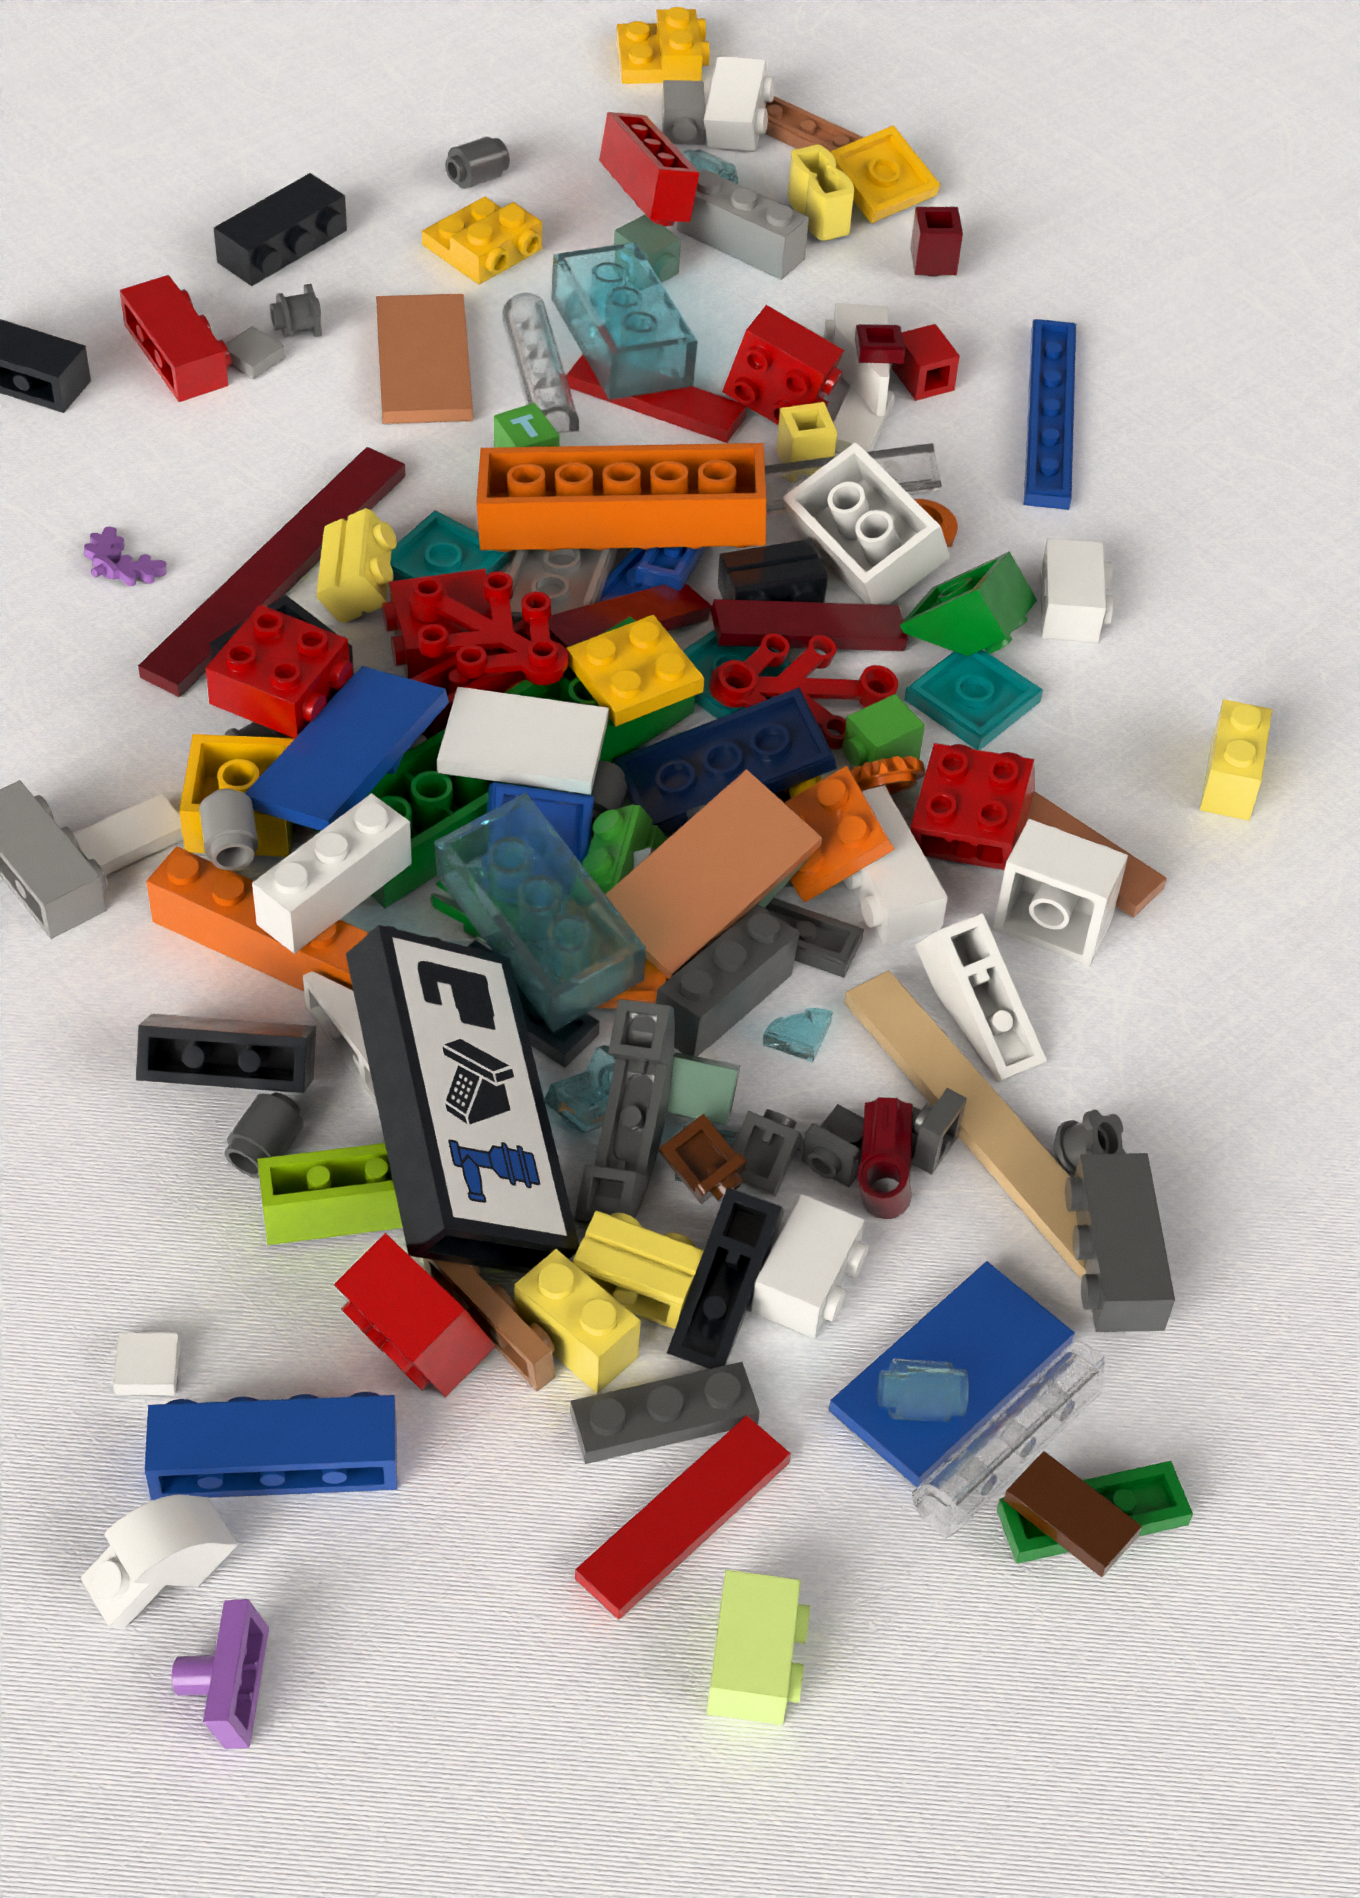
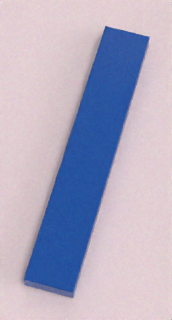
[1024,319,1076,510]

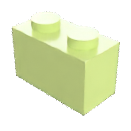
[707,1570,810,1725]

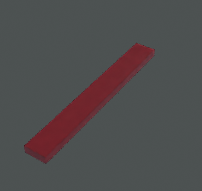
[138,447,405,697]

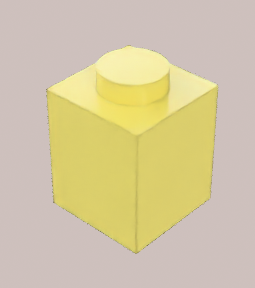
[776,402,837,480]

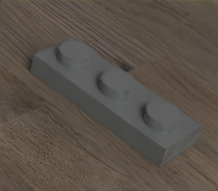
[570,1362,760,1464]

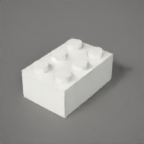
[782,442,951,605]

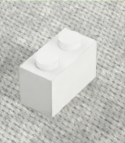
[703,56,775,151]
[1040,538,1114,643]
[751,1194,869,1339]

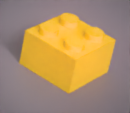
[179,734,294,857]

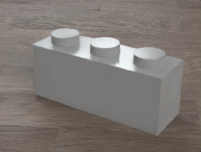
[677,168,809,280]
[0,780,108,939]

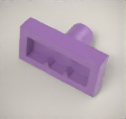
[172,1599,269,1749]

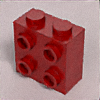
[722,305,844,425]
[382,568,492,679]
[205,604,353,739]
[910,743,1035,870]

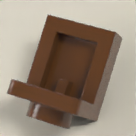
[659,1113,747,1205]

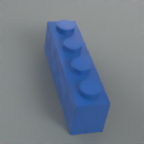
[145,1392,397,1500]

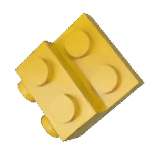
[616,7,710,84]
[422,196,542,285]

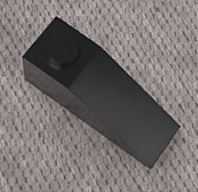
[667,1187,784,1369]

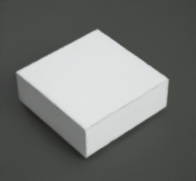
[113,1332,180,1395]

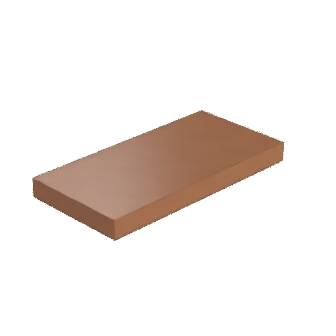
[376,294,473,424]
[595,769,822,979]

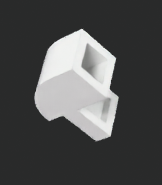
[80,1495,238,1628]

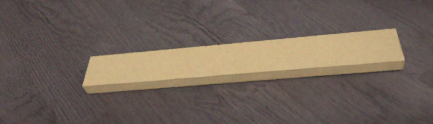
[844,970,1086,1279]

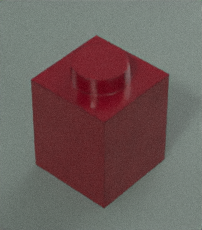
[910,207,963,277]

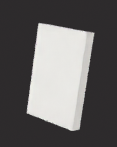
[437,687,609,795]

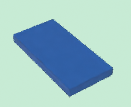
[245,666,449,831]
[829,1261,1075,1487]

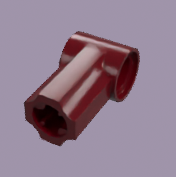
[858,1097,914,1219]

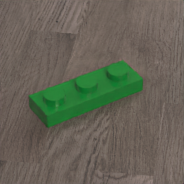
[997,1461,1193,1564]

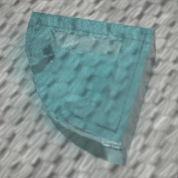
[763,1008,833,1062]

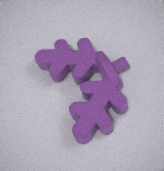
[84,526,167,586]

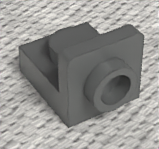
[911,1088,967,1175]
[801,1104,864,1188]
[732,1109,804,1197]

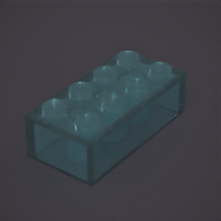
[551,242,698,400]
[434,793,646,1032]

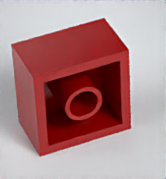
[334,1233,496,1398]

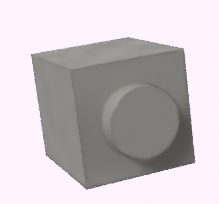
[661,80,705,145]

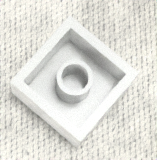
[993,819,1128,966]

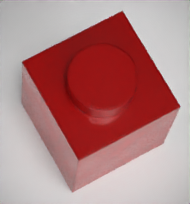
[892,324,960,401]

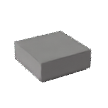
[226,326,285,379]

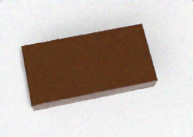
[1004,1451,1142,1578]

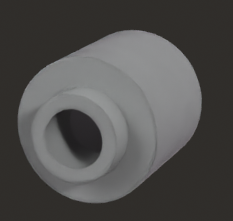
[199,789,258,870]

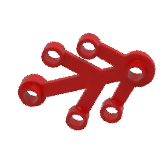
[409,571,569,685]
[709,633,899,749]

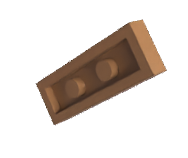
[423,1258,555,1392]

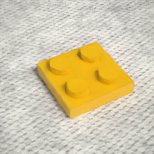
[830,125,941,224]
[566,614,704,727]

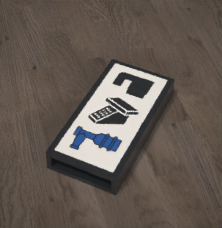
[346,925,580,1274]

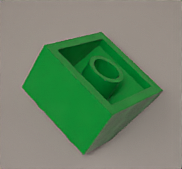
[900,552,1037,656]

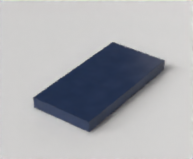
[613,687,837,836]

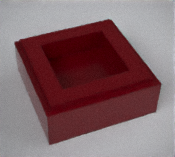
[854,324,905,364]

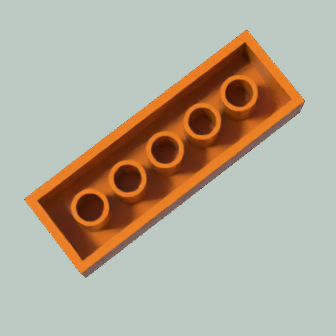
[476,443,766,552]

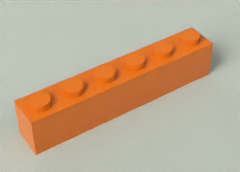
[146,846,368,991]

